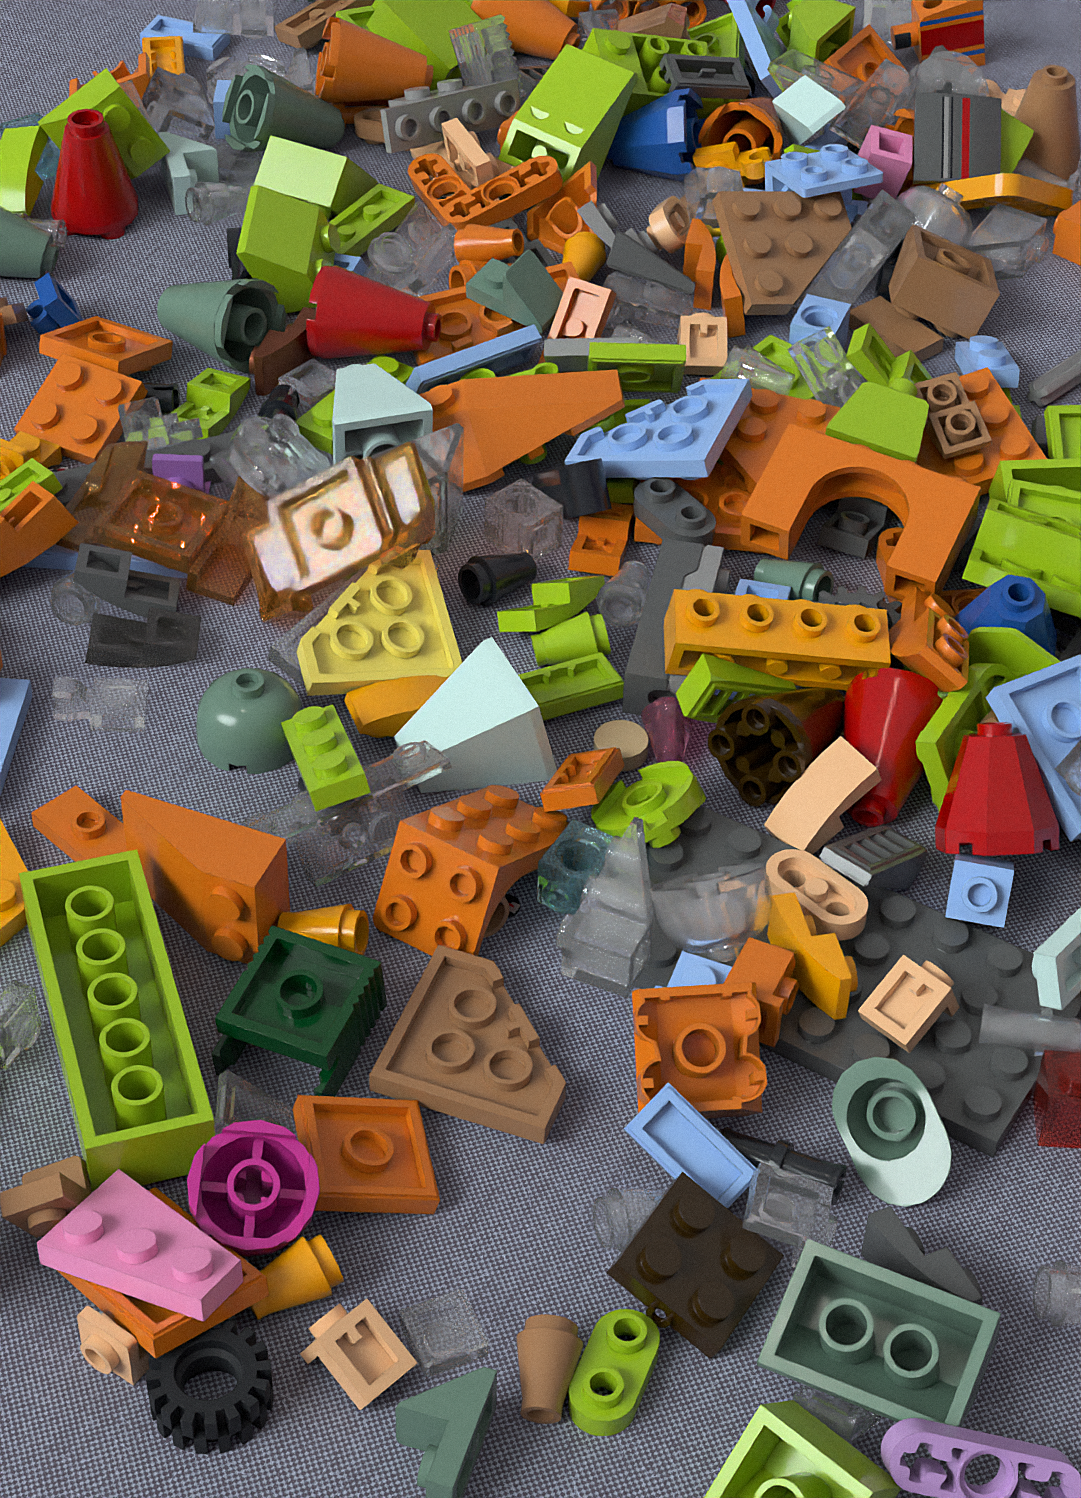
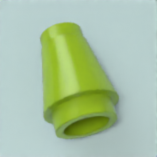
[531,611,611,666]

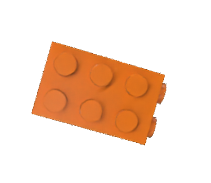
[373,785,585,956]

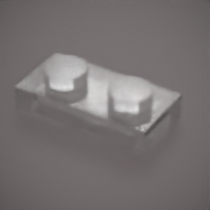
[787,326,863,409]

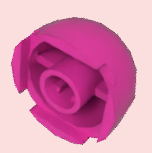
[187,1120,320,1257]

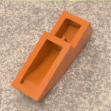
[0,481,79,578]

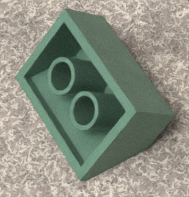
[757,1238,1001,1427]

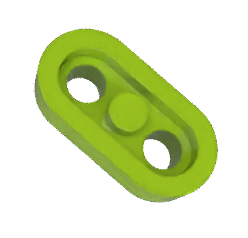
[568,1309,660,1436]

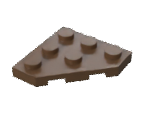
[712,191,852,315]
[369,945,566,1144]

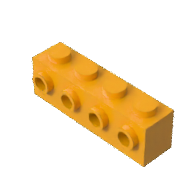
[664,589,891,691]

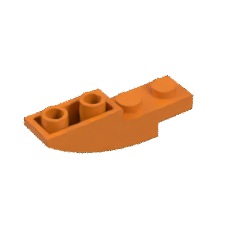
[888,586,969,692]

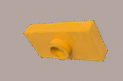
[142,36,187,93]

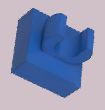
[26,272,83,335]

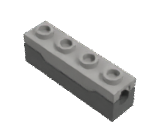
[622,538,731,723]

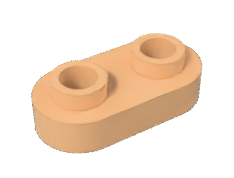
[646,196,692,253]
[764,849,868,941]

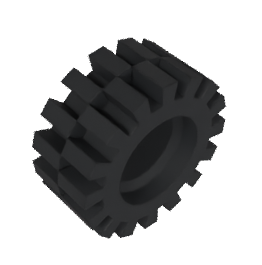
[146,1319,274,1455]

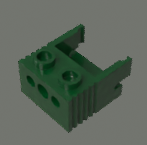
[211,925,387,1097]

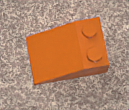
[120,790,290,964]

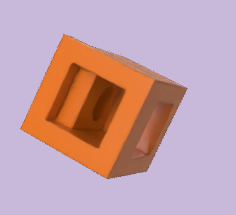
[723,937,799,1047]

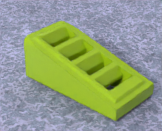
[676,653,796,723]

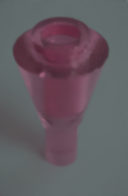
[641,697,694,763]

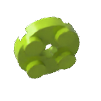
[591,761,706,851]

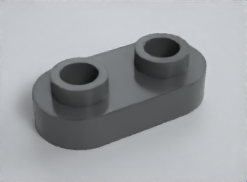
[633,477,716,546]

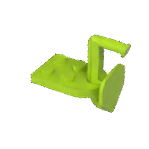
[901,627,1061,812]

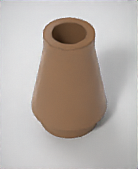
[516,1314,583,1424]

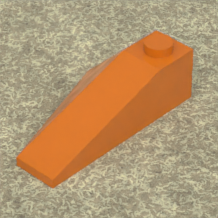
[418,369,625,498]

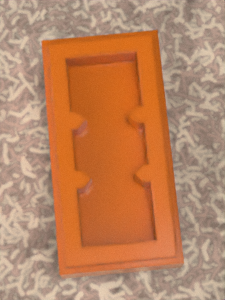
[540,747,624,812]
[31,785,127,862]

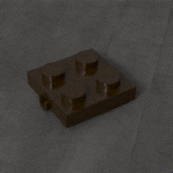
[606,1172,784,1359]

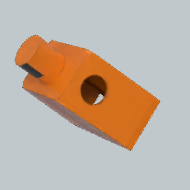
[890,0,985,67]

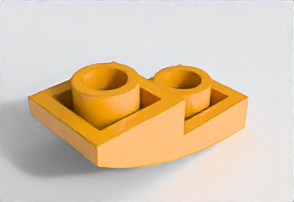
[344,675,449,738]
[767,892,858,1020]

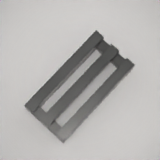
[659,54,751,100]

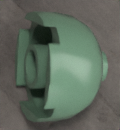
[196,668,303,774]

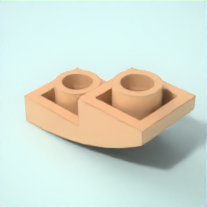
[764,736,882,855]

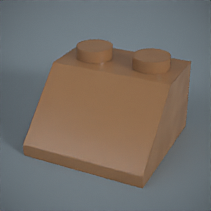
[888,223,1000,340]

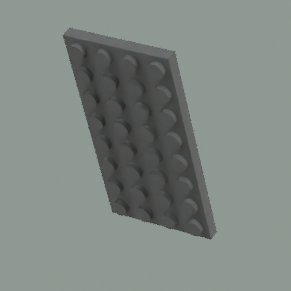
[566,806,1081,1158]

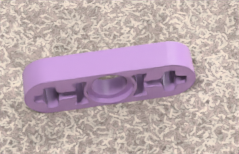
[881,1418,1081,1498]

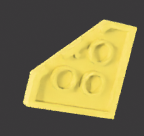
[296,550,463,696]

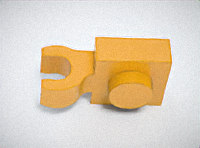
[692,141,773,193]

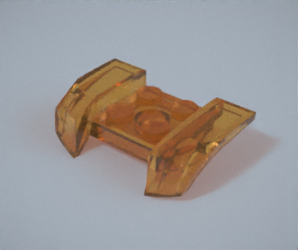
[56,441,273,606]
[240,441,435,623]

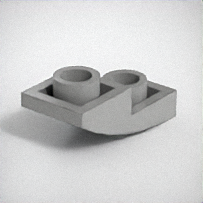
[577,200,659,254]

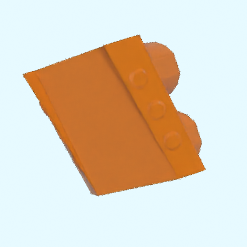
[632,982,767,1119]

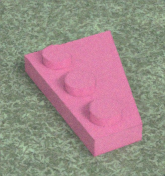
[37,1169,244,1322]

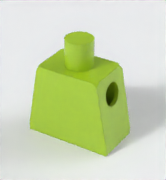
[825,378,929,463]

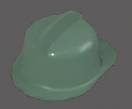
[832,1056,953,1207]

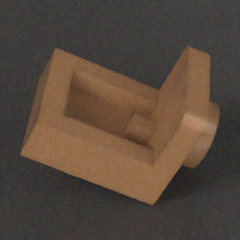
[0,1156,91,1238]

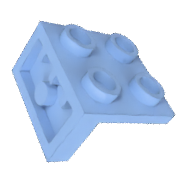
[765,144,883,204]

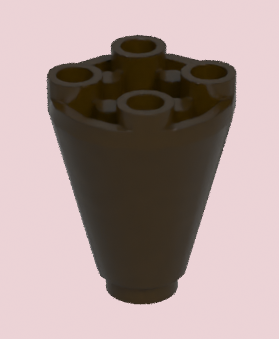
[707,687,845,806]

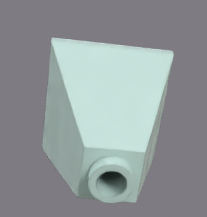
[332,363,433,495]
[390,637,557,793]

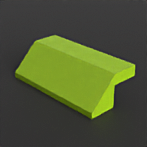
[962,498,1081,618]

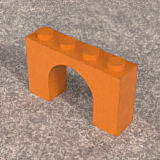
[741,423,981,601]

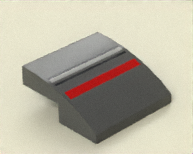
[913,93,1001,184]

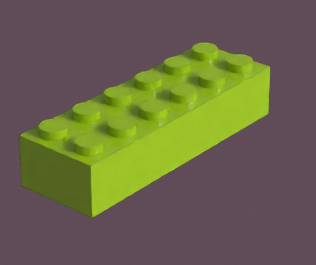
[19,849,216,1193]

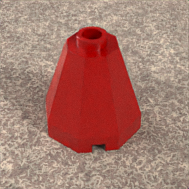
[935,722,1059,856]

